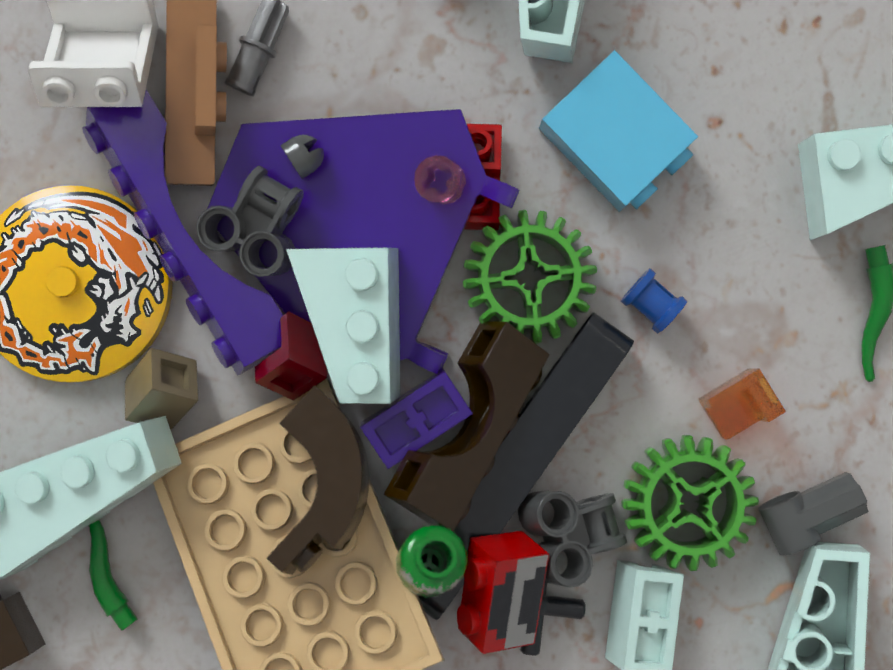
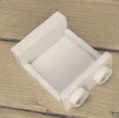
[28,0,159,107]

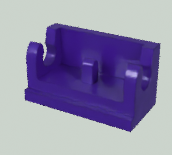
[360,369,473,469]

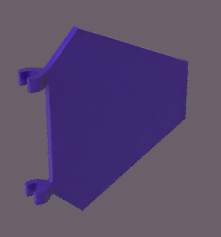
[207,109,520,374]

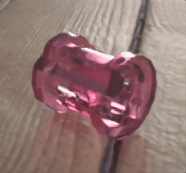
[414,155,466,205]

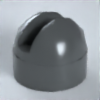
[280,135,324,179]

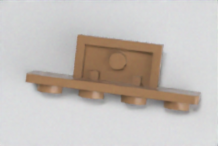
[165,0,227,186]

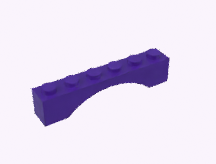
[82,90,283,376]

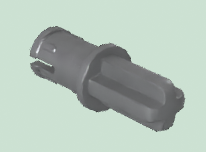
[224,0,289,96]

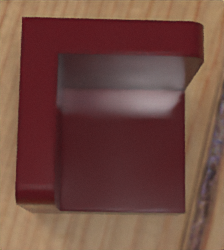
[255,312,328,401]

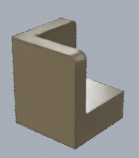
[125,348,198,430]

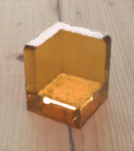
[698,368,786,439]

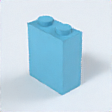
[539,50,698,212]

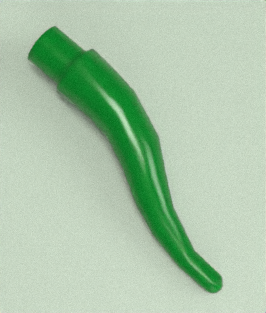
[861,245,893,382]
[89,520,138,631]

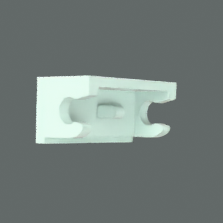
[605,560,684,670]

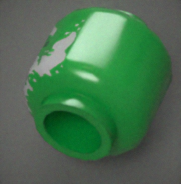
[396,525,468,597]

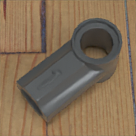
[758,472,869,556]

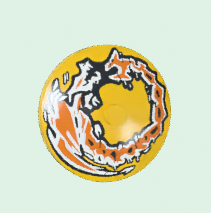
[0,185,173,382]

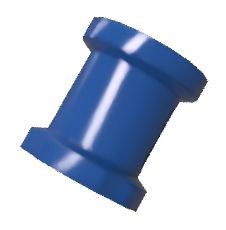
[620,268,687,334]

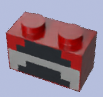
[457,531,549,654]

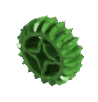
[463,210,597,344]
[621,435,759,571]

